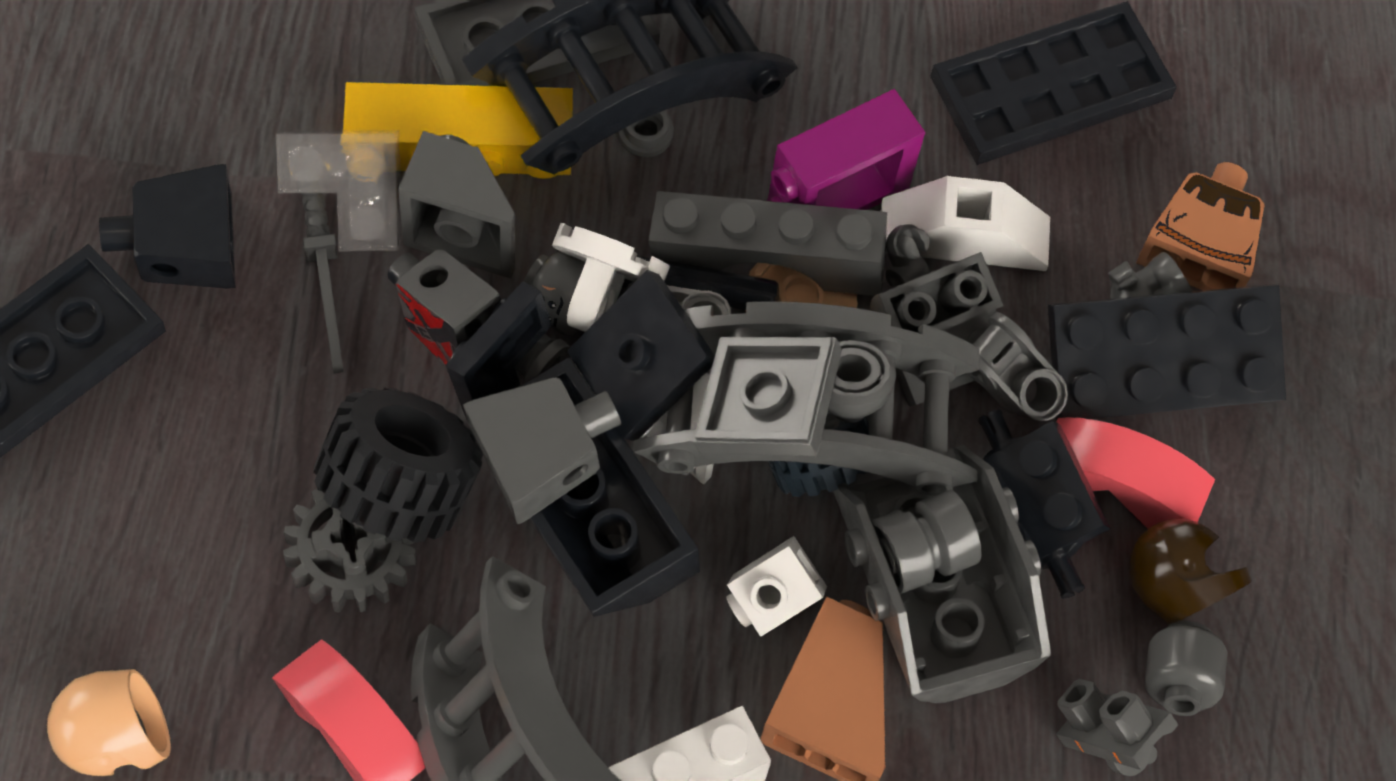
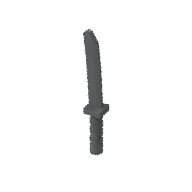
[298,167,344,374]

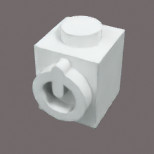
[727,536,827,636]

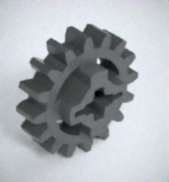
[283,488,417,613]

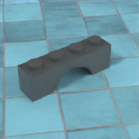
[648,191,888,296]

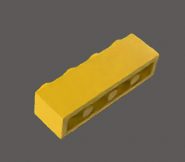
[342,82,573,179]

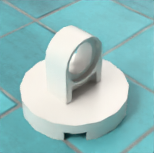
[552,223,670,332]

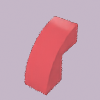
[1056,417,1215,529]
[272,639,426,781]

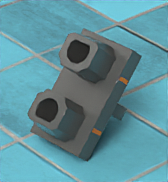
[1056,678,1178,777]

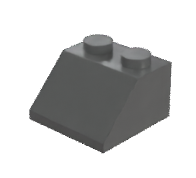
[399,131,515,279]

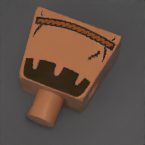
[1136,162,1264,290]

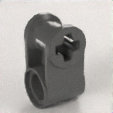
[967,312,1068,421]

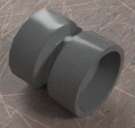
[871,490,981,594]

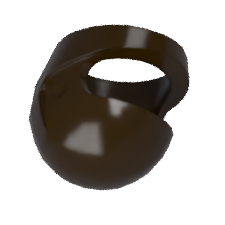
[1130,518,1252,624]

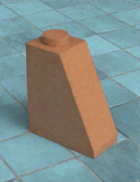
[761,596,885,781]

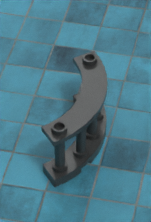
[633,302,980,496]
[410,556,621,781]

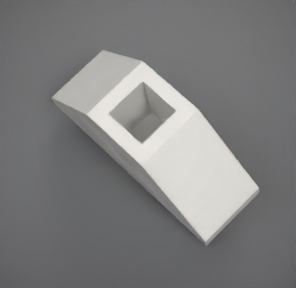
[881,176,1050,271]

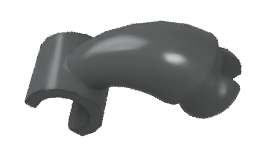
[885,224,931,287]

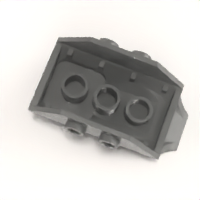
[833,445,1051,704]

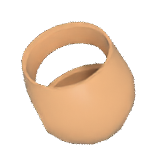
[47,669,171,776]

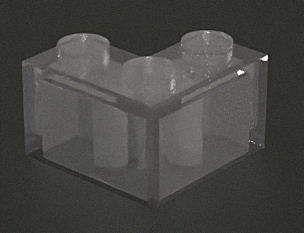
[276,130,401,251]

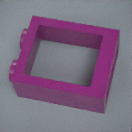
[766,88,925,210]

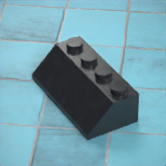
[466,357,700,617]

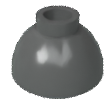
[828,340,896,423]

